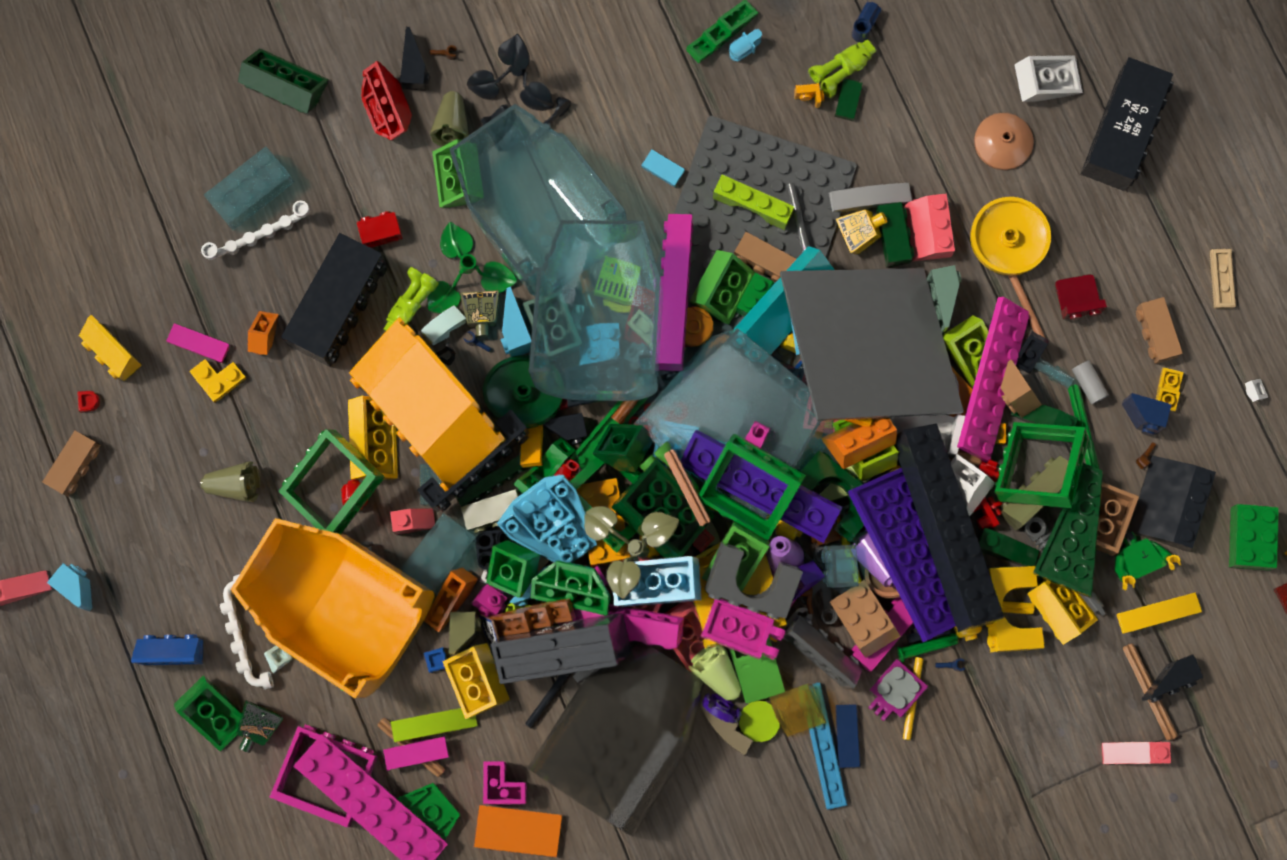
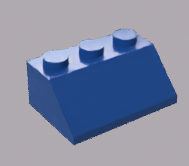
[131,634,203,665]

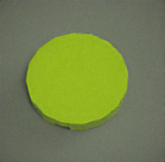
[739,701,780,742]

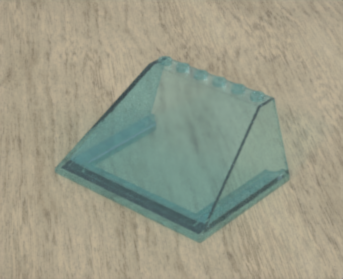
[634,328,833,519]

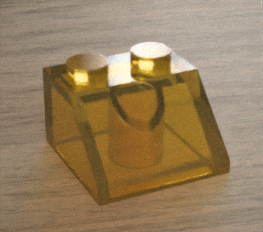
[769,684,826,737]

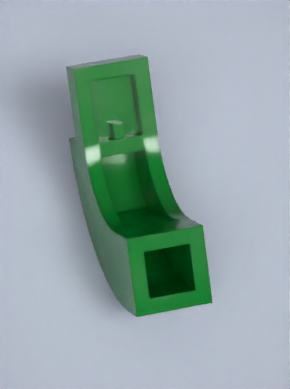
[514,438,576,494]

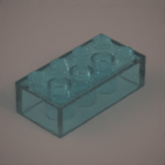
[204,146,294,231]
[400,513,476,598]

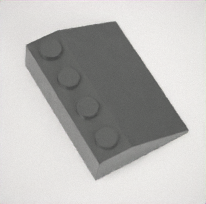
[784,615,862,689]

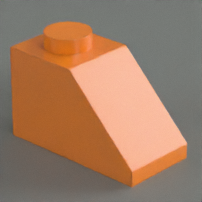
[248,311,279,355]

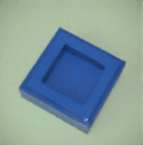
[424,647,447,673]

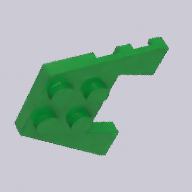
[396,783,461,841]

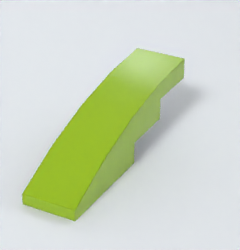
[391,708,478,742]

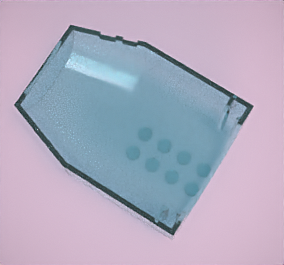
[449,104,628,296]
[529,220,663,401]

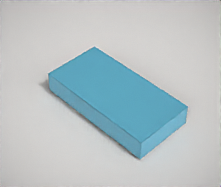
[641,150,685,187]

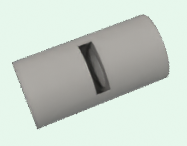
[1072,360,1109,405]

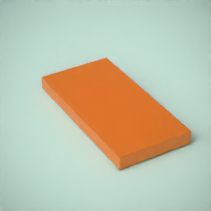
[474,805,562,857]

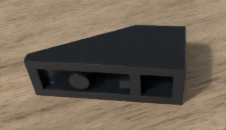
[400,27,430,91]

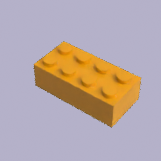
[577,478,631,568]

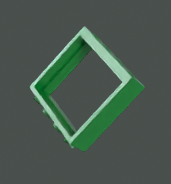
[995,422,1089,508]
[278,429,385,534]

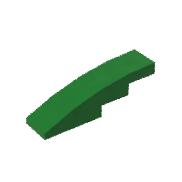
[686,0,758,64]

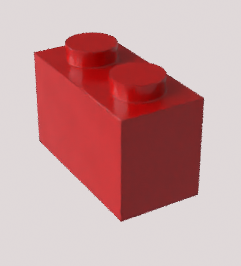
[356,211,403,248]

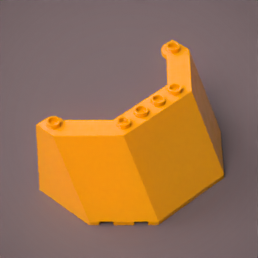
[349,317,506,491]

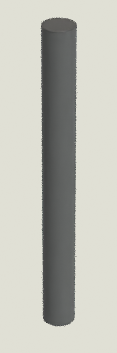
[787,183,809,251]

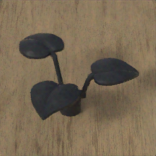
[467,34,554,111]

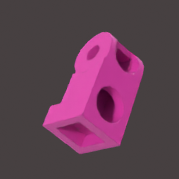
[741,421,770,458]

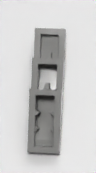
[829,183,912,212]

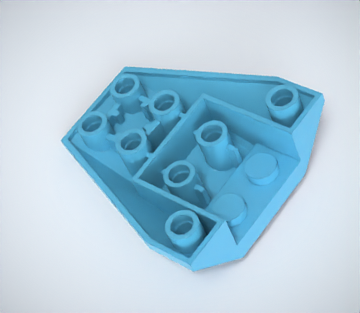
[497,475,597,563]

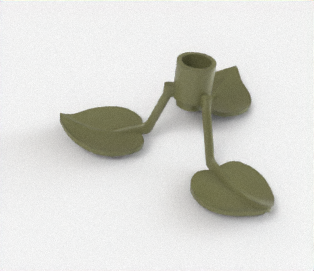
[584,506,679,599]

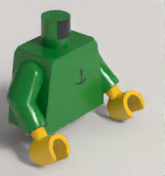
[1115,531,1181,590]

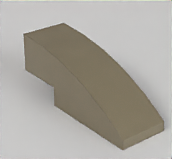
[700,704,753,755]

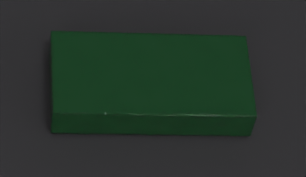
[834,78,863,121]

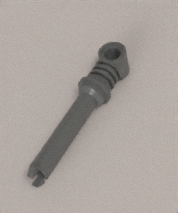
[1023,517,1106,616]

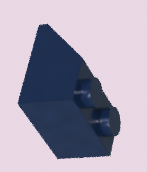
[1122,393,1172,436]

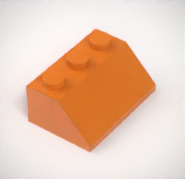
[822,417,897,469]

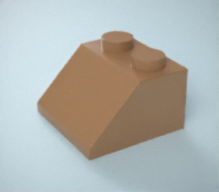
[1001,359,1042,418]

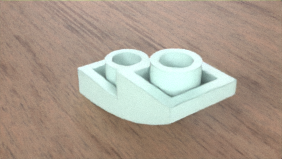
[421,306,466,345]

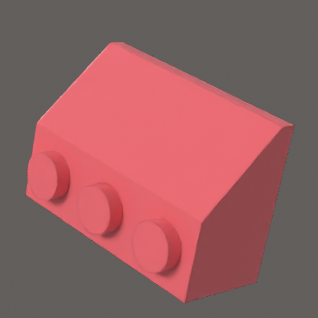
[904,194,955,261]

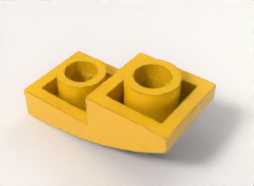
[1156,367,1183,411]

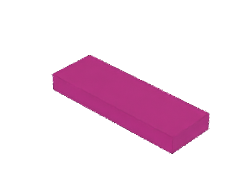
[166,323,230,364]
[383,737,449,770]

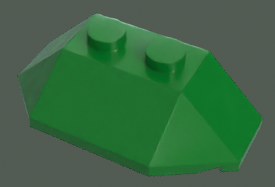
[531,560,610,616]

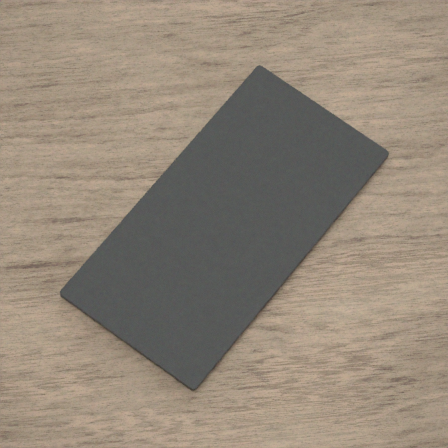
[607,116,856,442]

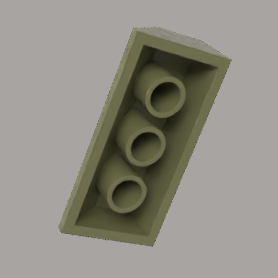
[1001,456,1068,531]

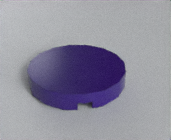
[702,694,742,723]

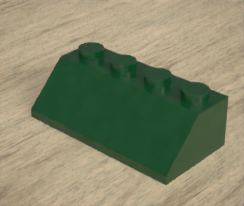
[238,48,329,114]

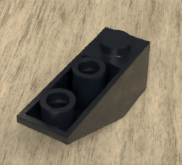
[1141,654,1204,703]

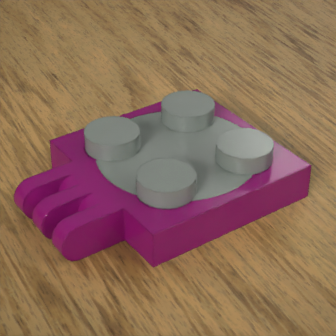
[868,659,928,722]

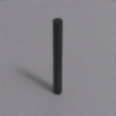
[525,673,571,729]

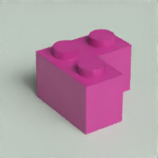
[483,761,527,804]

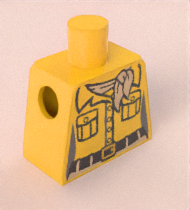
[836,210,887,255]

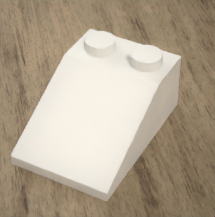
[1015,56,1083,102]

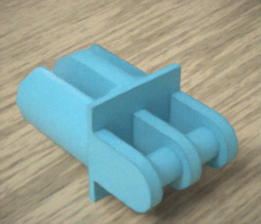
[729,29,762,61]

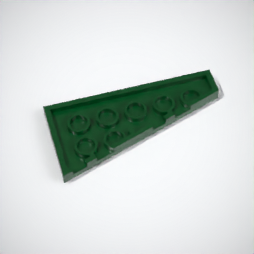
[1033,463,1103,598]

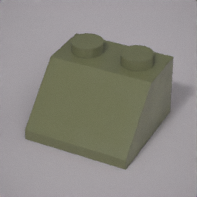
[449,612,482,656]

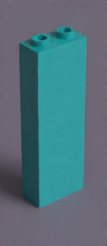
[730,246,834,364]

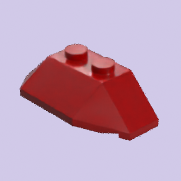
[361,61,412,140]

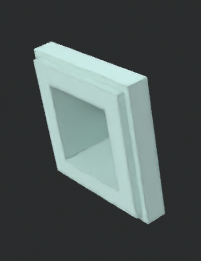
[264,646,293,674]

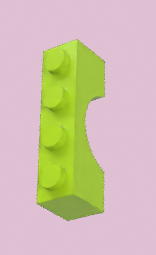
[713,175,794,230]

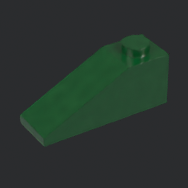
[1011,404,1078,426]
[978,528,1039,567]

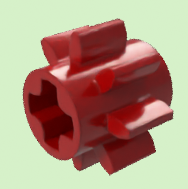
[978,459,999,482]

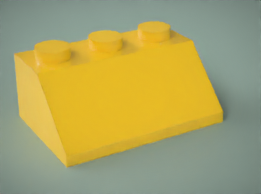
[79,315,142,381]
[1027,580,1098,645]
[443,643,510,719]

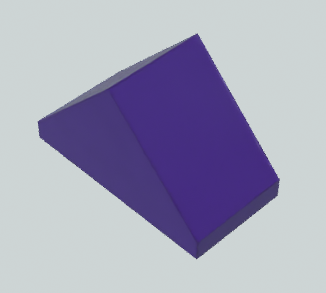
[792,560,825,601]

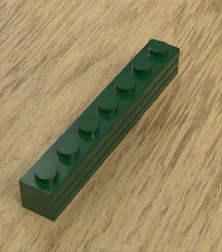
[455,454,526,507]

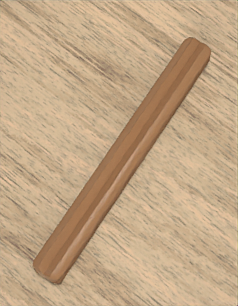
[1123,643,1178,740]

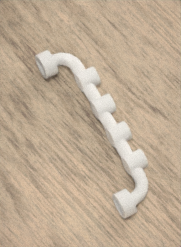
[201,200,310,260]
[220,574,274,690]

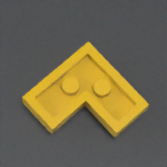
[189,359,247,403]

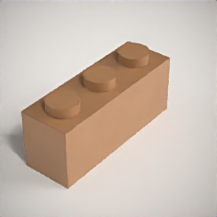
[734,232,796,283]
[1136,297,1183,364]
[42,431,101,497]

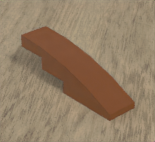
[489,598,576,636]

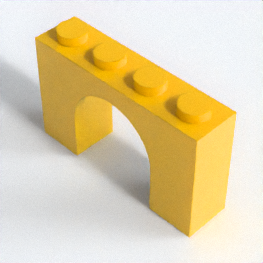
[986,566,1044,653]

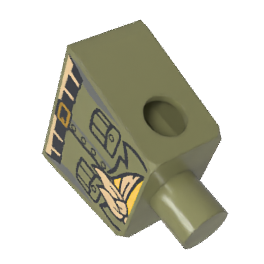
[461,290,500,338]

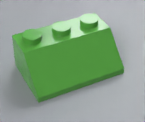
[432,139,483,208]
[689,250,756,324]

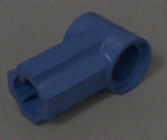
[852,2,882,42]

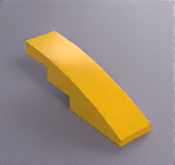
[1117,592,1202,634]

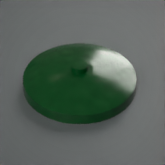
[483,355,563,429]

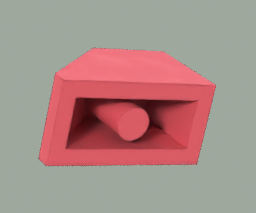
[390,508,436,535]

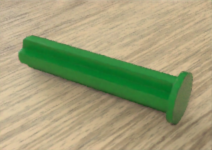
[897,633,959,663]

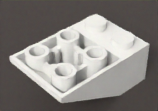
[951,454,995,516]

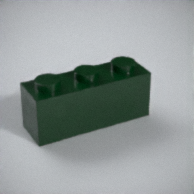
[876,202,914,268]

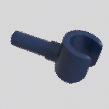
[464,331,491,352]
[935,658,965,671]

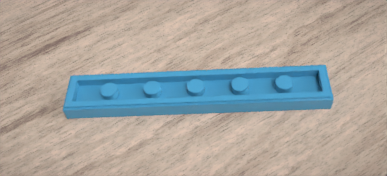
[800,683,847,810]

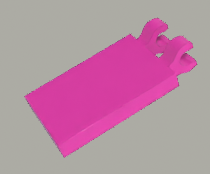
[701,599,786,660]

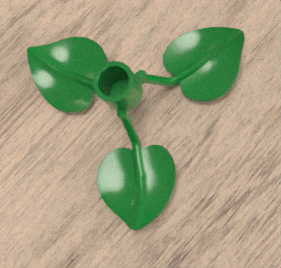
[427,222,517,314]

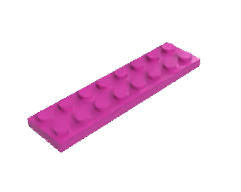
[957,297,1029,461]
[294,734,448,860]

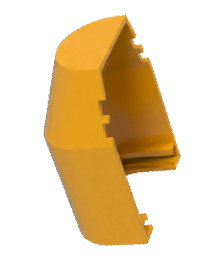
[231,518,434,699]

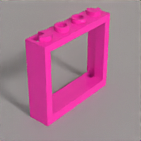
[270,724,378,827]

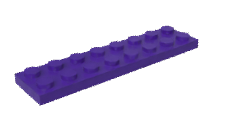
[680,429,842,543]

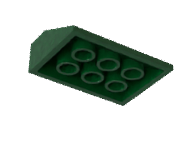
[611,459,715,559]

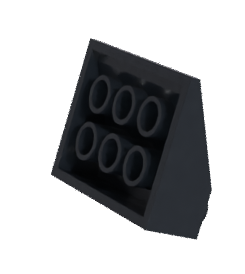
[1128,455,1216,551]

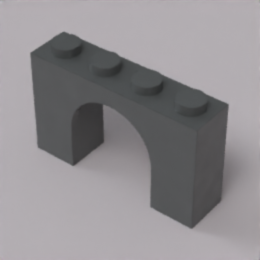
[705,542,803,619]

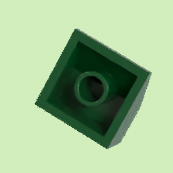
[593,424,652,472]

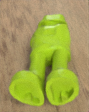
[808,40,876,98]
[383,267,439,331]

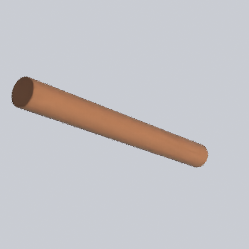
[1009,275,1045,338]

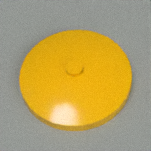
[970,197,1051,276]

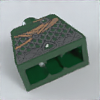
[237,700,283,753]

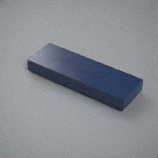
[835,704,860,768]

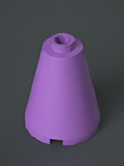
[851,533,895,588]
[766,536,804,576]

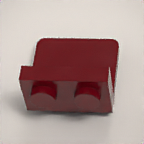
[1055,274,1107,320]

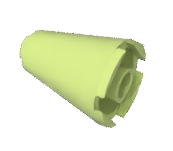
[689,645,742,701]

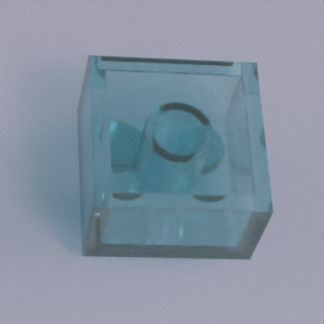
[821,545,859,588]

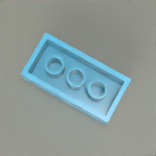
[613,556,701,607]

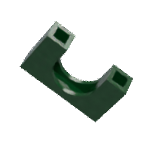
[801,450,864,542]

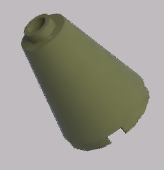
[430,91,469,146]
[201,461,260,502]

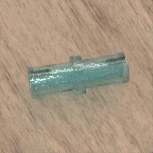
[1034,357,1075,389]

